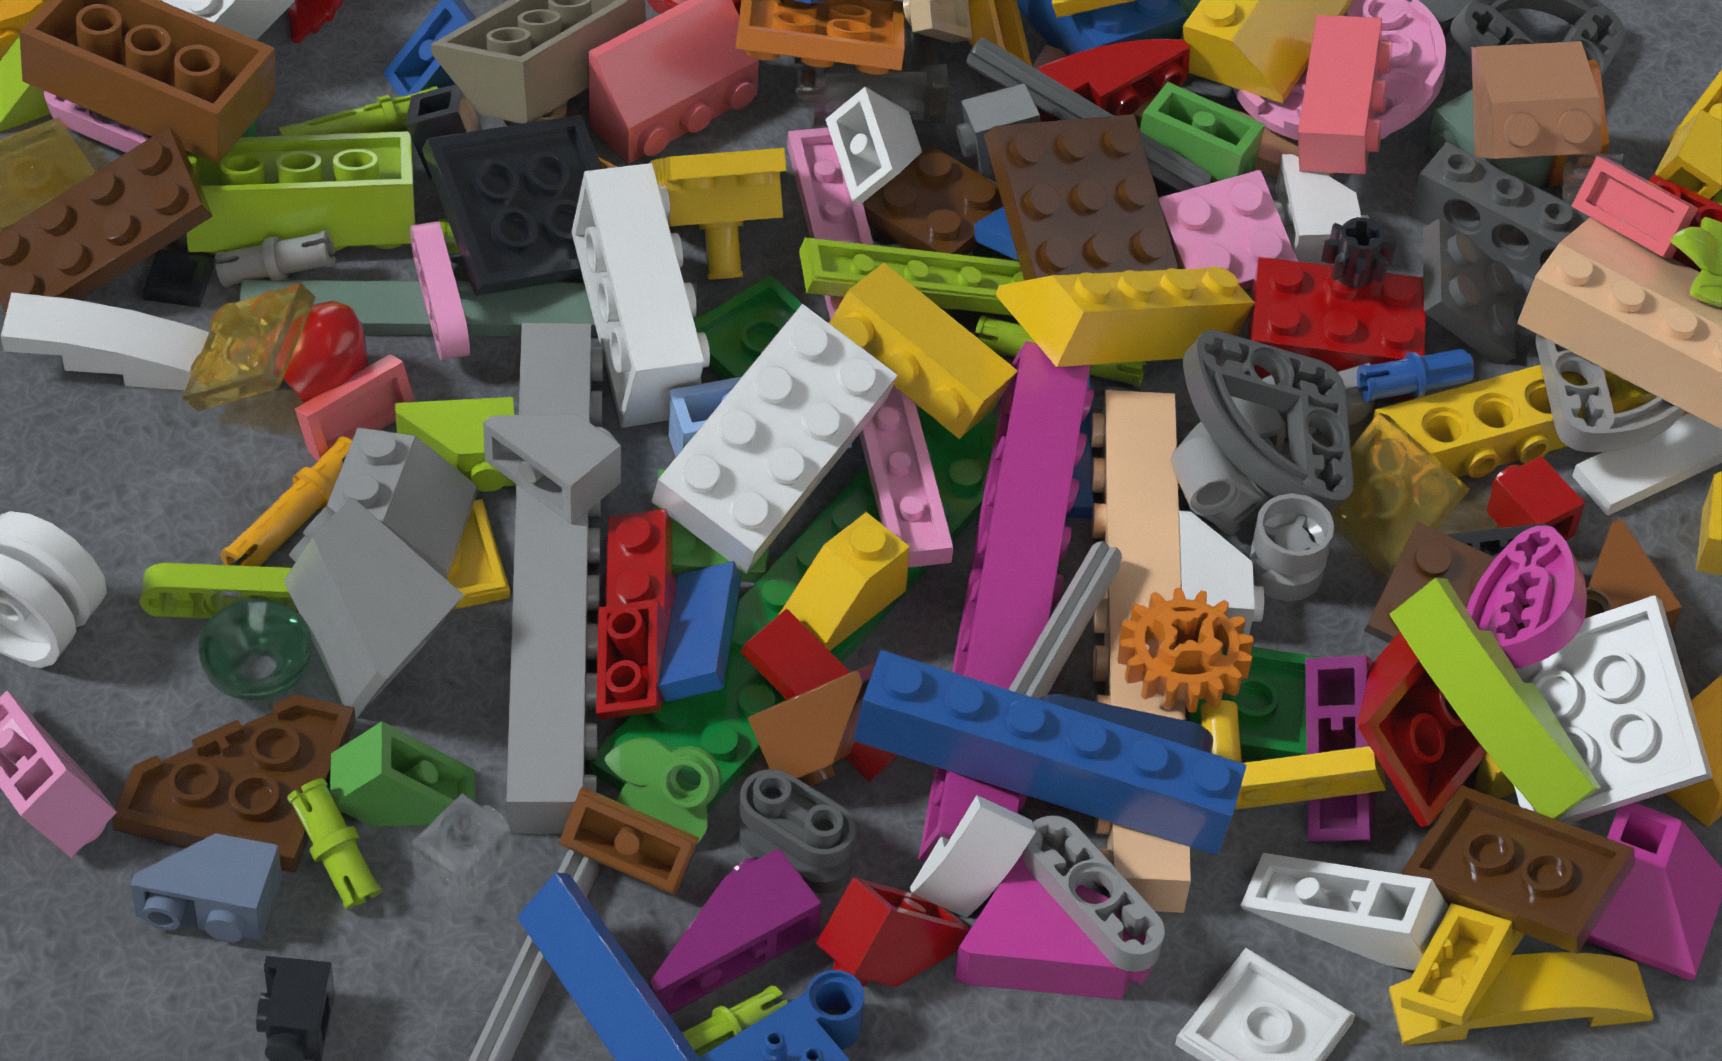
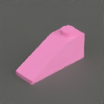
[0,690,117,858]

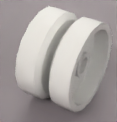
[0,511,107,668]

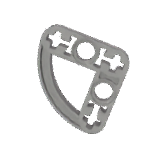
[1536,334,1685,452]

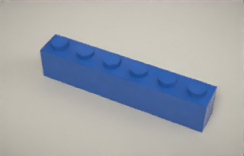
[853,650,1247,855]

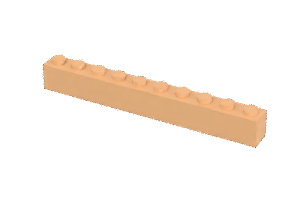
[1091,390,1191,913]

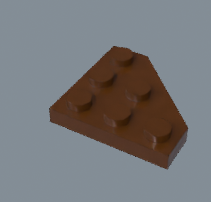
[112,694,356,873]

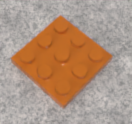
[735,0,905,75]

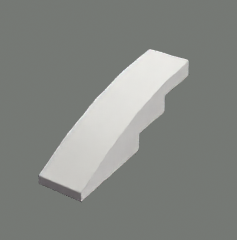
[1,292,249,394]

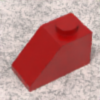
[816,877,970,987]

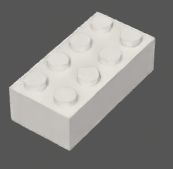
[572,163,710,428]
[651,304,897,574]

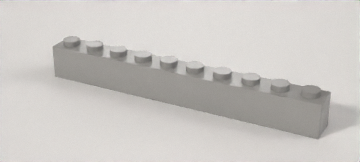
[506,323,603,834]

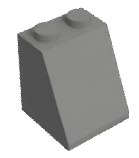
[284,497,464,718]

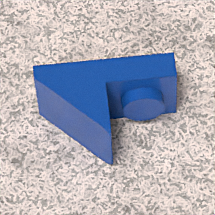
[383,0,476,96]

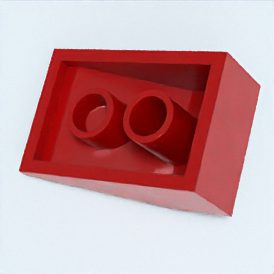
[1357,632,1487,827]

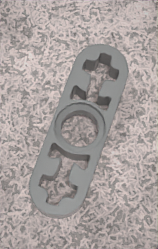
[1023,816,1165,972]

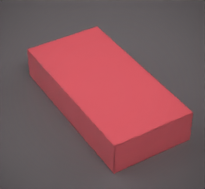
[1572,156,1698,259]
[295,354,415,461]

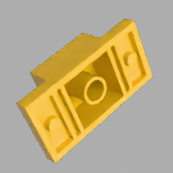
[650,148,786,280]

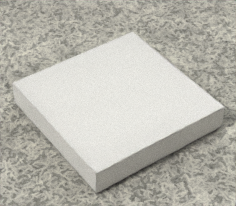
[1175,948,1355,1061]

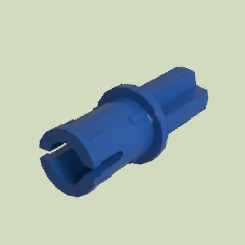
[1357,349,1474,403]

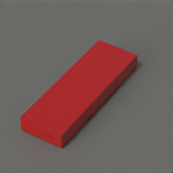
[740,608,900,782]

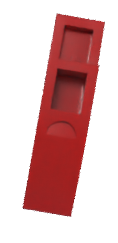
[1036,39,1190,122]
[596,509,677,719]

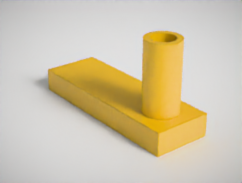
[1200,700,1386,810]

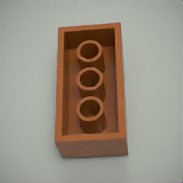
[19,0,275,164]

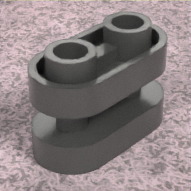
[738,769,856,893]

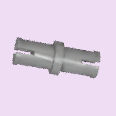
[215,230,336,288]

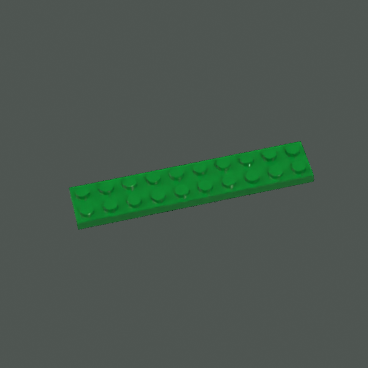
[588,408,998,811]

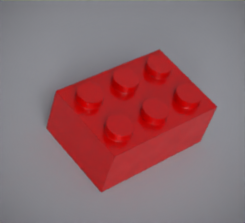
[1247,257,1426,402]

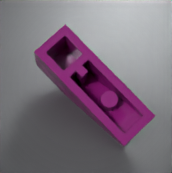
[1305,655,1377,843]
[649,848,821,1015]

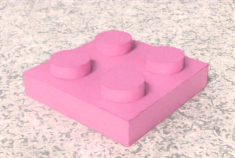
[1158,169,1298,290]

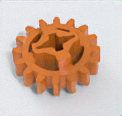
[1117,588,1254,712]

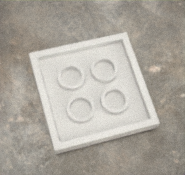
[1514,595,1713,824]

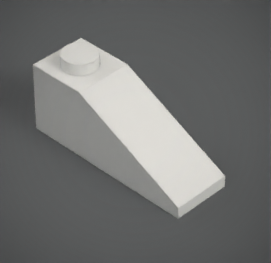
[1240,853,1449,970]

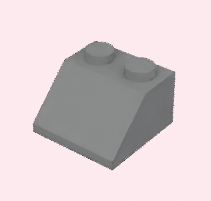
[327,427,478,580]

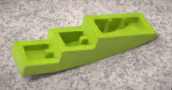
[1389,578,1601,820]

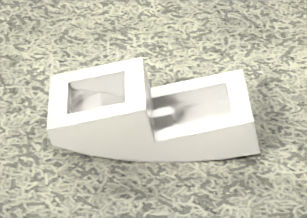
[910,795,1036,918]

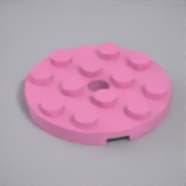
[1233,0,1446,140]

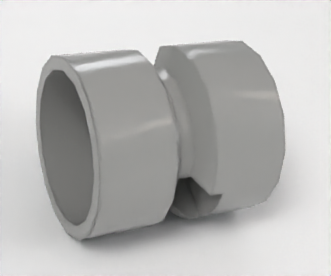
[1249,493,1334,602]

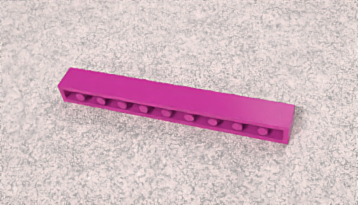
[918,341,1094,862]

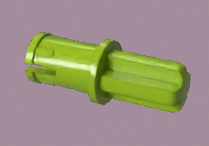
[682,985,788,1058]

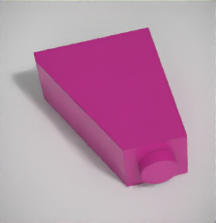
[955,855,1155,1000]

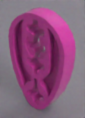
[1467,525,1587,669]

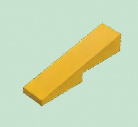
[1401,903,1525,1027]

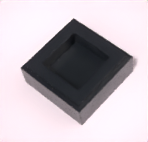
[143,249,214,308]

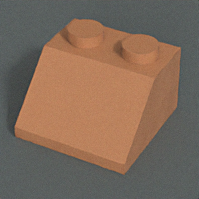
[1471,41,1602,159]

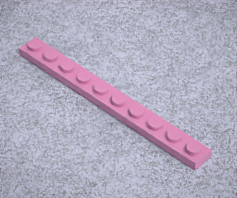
[787,127,953,568]

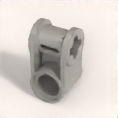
[1171,436,1275,536]

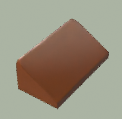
[558,787,699,895]

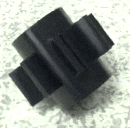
[1321,217,1396,288]

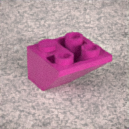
[1586,803,1722,982]

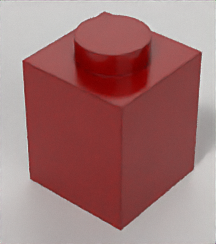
[1486,456,1585,541]

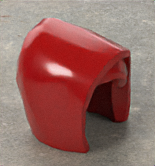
[257,301,368,404]

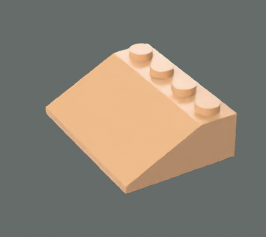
[1517,217,1722,430]

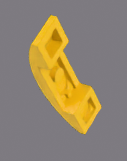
[1389,952,1654,1045]

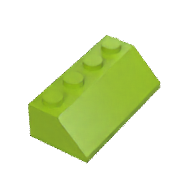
[186,132,415,256]

